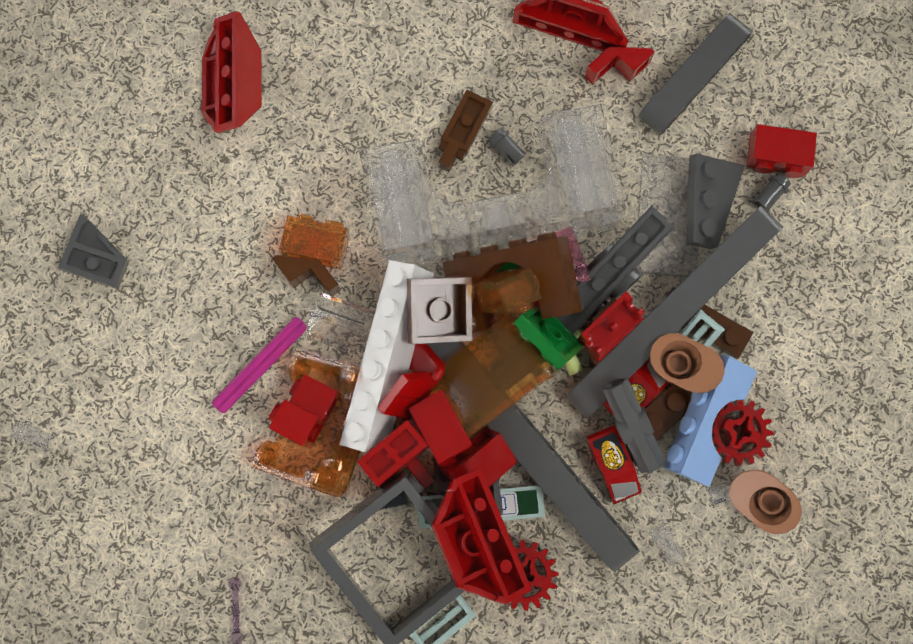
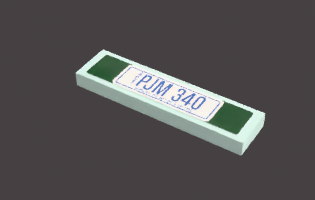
[418,485,545,529]

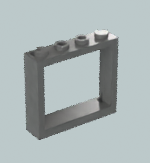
[309,472,465,644]

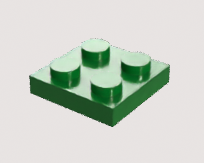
[514,303,584,370]

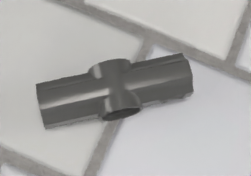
[602,377,666,473]

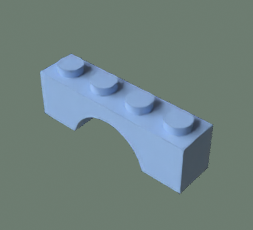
[663,354,757,487]

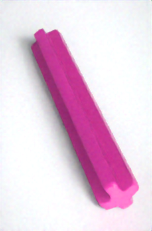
[212,317,307,413]

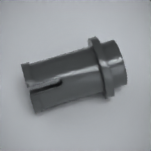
[489,128,526,167]
[753,173,791,212]

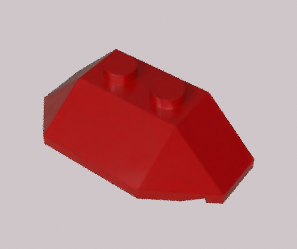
[513,0,628,52]
[202,11,262,133]
[431,467,532,605]

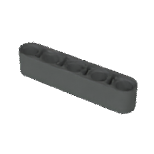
[638,13,753,135]

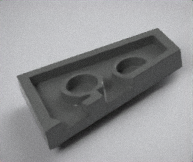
[686,153,745,249]

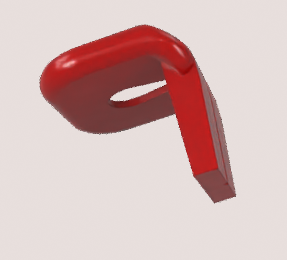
[377,344,445,422]

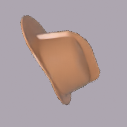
[650,333,725,393]
[729,469,802,534]

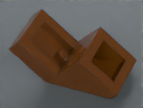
[272,255,341,298]

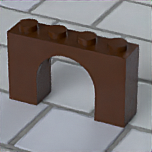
[442,232,582,332]

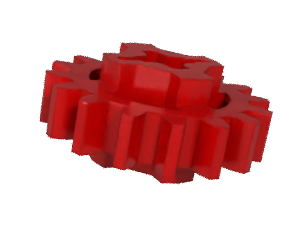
[712,400,774,466]
[510,540,559,611]

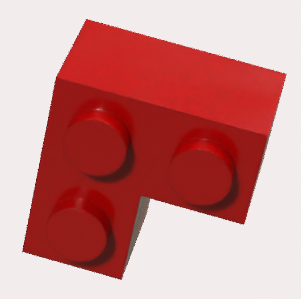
[268,374,341,449]

